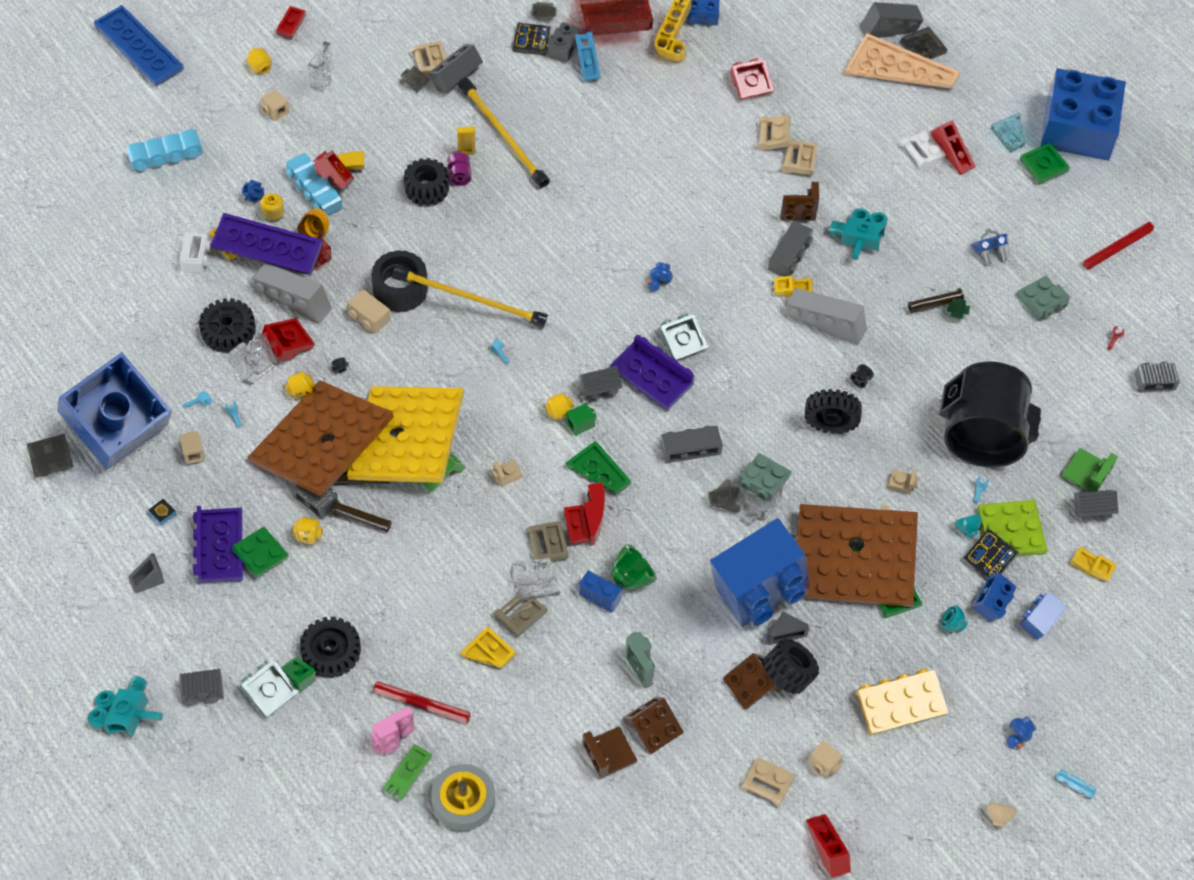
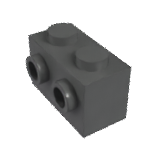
[547,22,581,63]

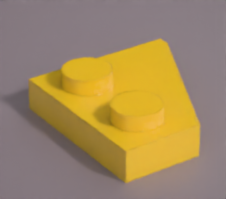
[460,626,517,669]

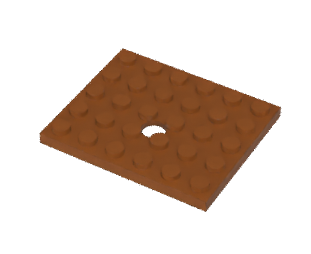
[247,380,394,497]
[797,504,918,607]

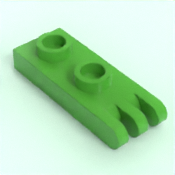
[383,744,432,801]

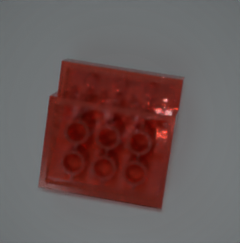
[575,0,653,35]

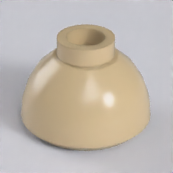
[987,802,1017,827]

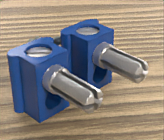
[972,228,1008,266]

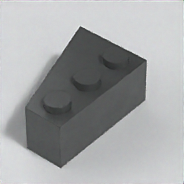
[860,2,924,38]

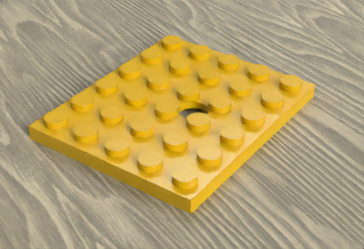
[347,386,464,483]

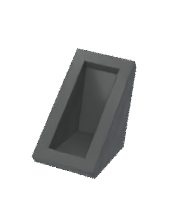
[128,553,165,593]
[768,611,809,645]

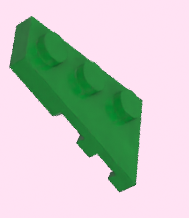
[565,441,631,495]

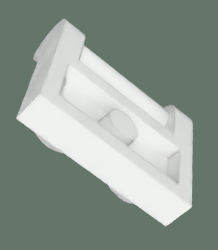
[900,130,946,169]

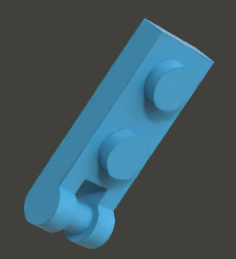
[575,31,601,82]

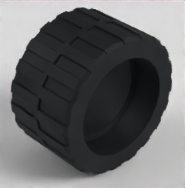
[371,250,428,312]

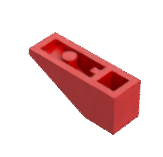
[930,120,976,175]
[806,814,851,878]

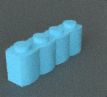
[126,129,203,171]
[285,153,343,215]

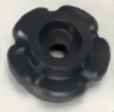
[331,357,349,373]

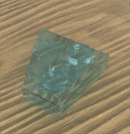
[990,112,1026,153]

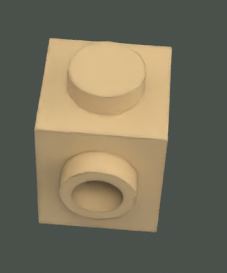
[261,89,290,121]
[179,431,205,465]
[808,740,843,778]

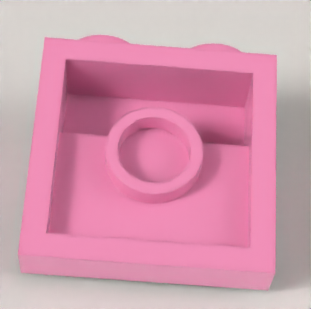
[371,706,415,756]

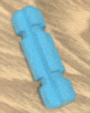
[1056,769,1097,798]

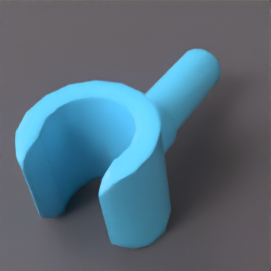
[491,339,510,364]
[184,391,212,408]
[225,401,242,427]
[973,476,989,503]

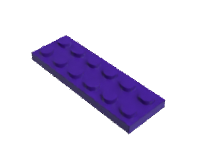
[210,212,324,276]

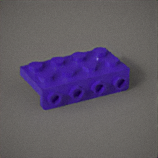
[610,334,695,411]
[193,505,243,583]

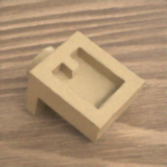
[491,459,522,487]
[888,469,919,495]

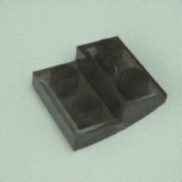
[27,433,74,478]

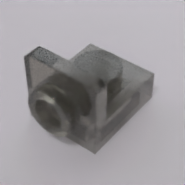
[399,65,430,93]

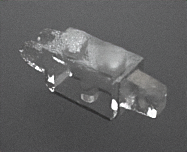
[739,487,783,526]

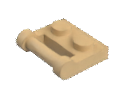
[411,41,446,78]
[758,115,791,150]
[781,140,818,176]
[741,757,795,807]

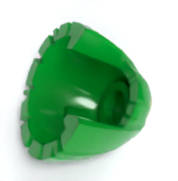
[611,544,657,590]

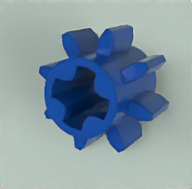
[242,180,264,203]

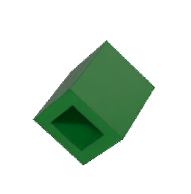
[566,403,597,436]

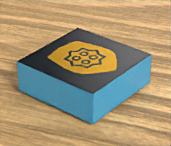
[148,499,176,526]

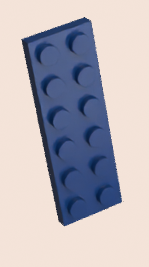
[94,5,184,86]

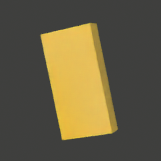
[457,126,476,154]

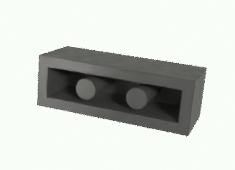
[428,44,483,92]
[768,221,813,277]
[660,425,723,464]

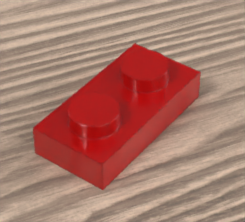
[276,6,306,39]
[564,505,590,545]

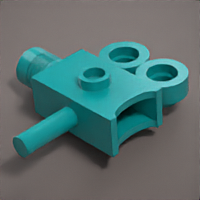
[829,208,887,260]
[87,676,163,737]

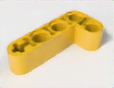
[654,0,692,62]

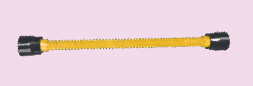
[458,78,550,189]
[391,264,548,328]

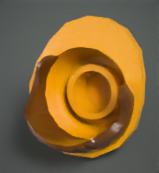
[297,208,330,240]

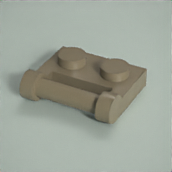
[526,521,569,566]
[493,588,547,637]

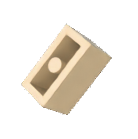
[348,290,391,334]

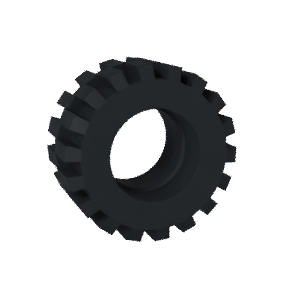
[404,158,449,206]
[763,639,819,694]

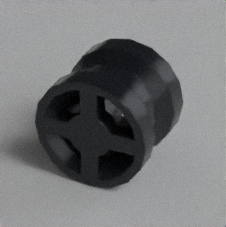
[850,364,874,388]

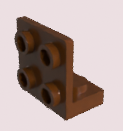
[780,181,819,221]
[723,653,782,710]
[623,696,683,754]
[582,727,637,779]

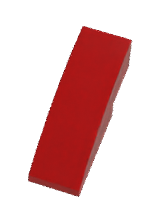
[583,482,605,546]

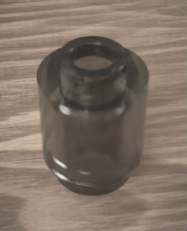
[531,2,557,20]

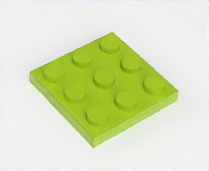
[977,500,1048,557]

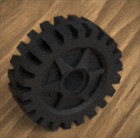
[199,298,256,353]
[805,389,862,434]
[300,616,361,678]

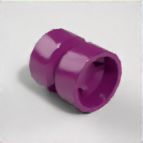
[447,152,472,186]

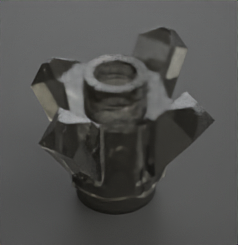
[708,479,741,513]

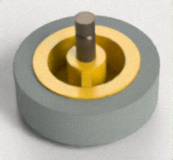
[431,764,495,831]

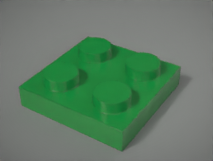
[1020,143,1070,184]
[232,526,289,578]

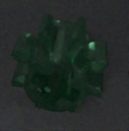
[947,298,970,319]

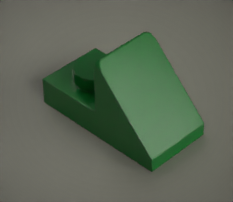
[281,657,316,693]

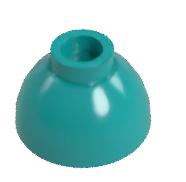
[955,514,982,537]
[940,605,968,632]

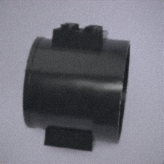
[939,361,1041,467]

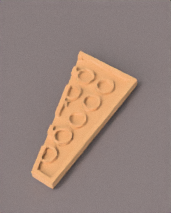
[844,33,960,88]

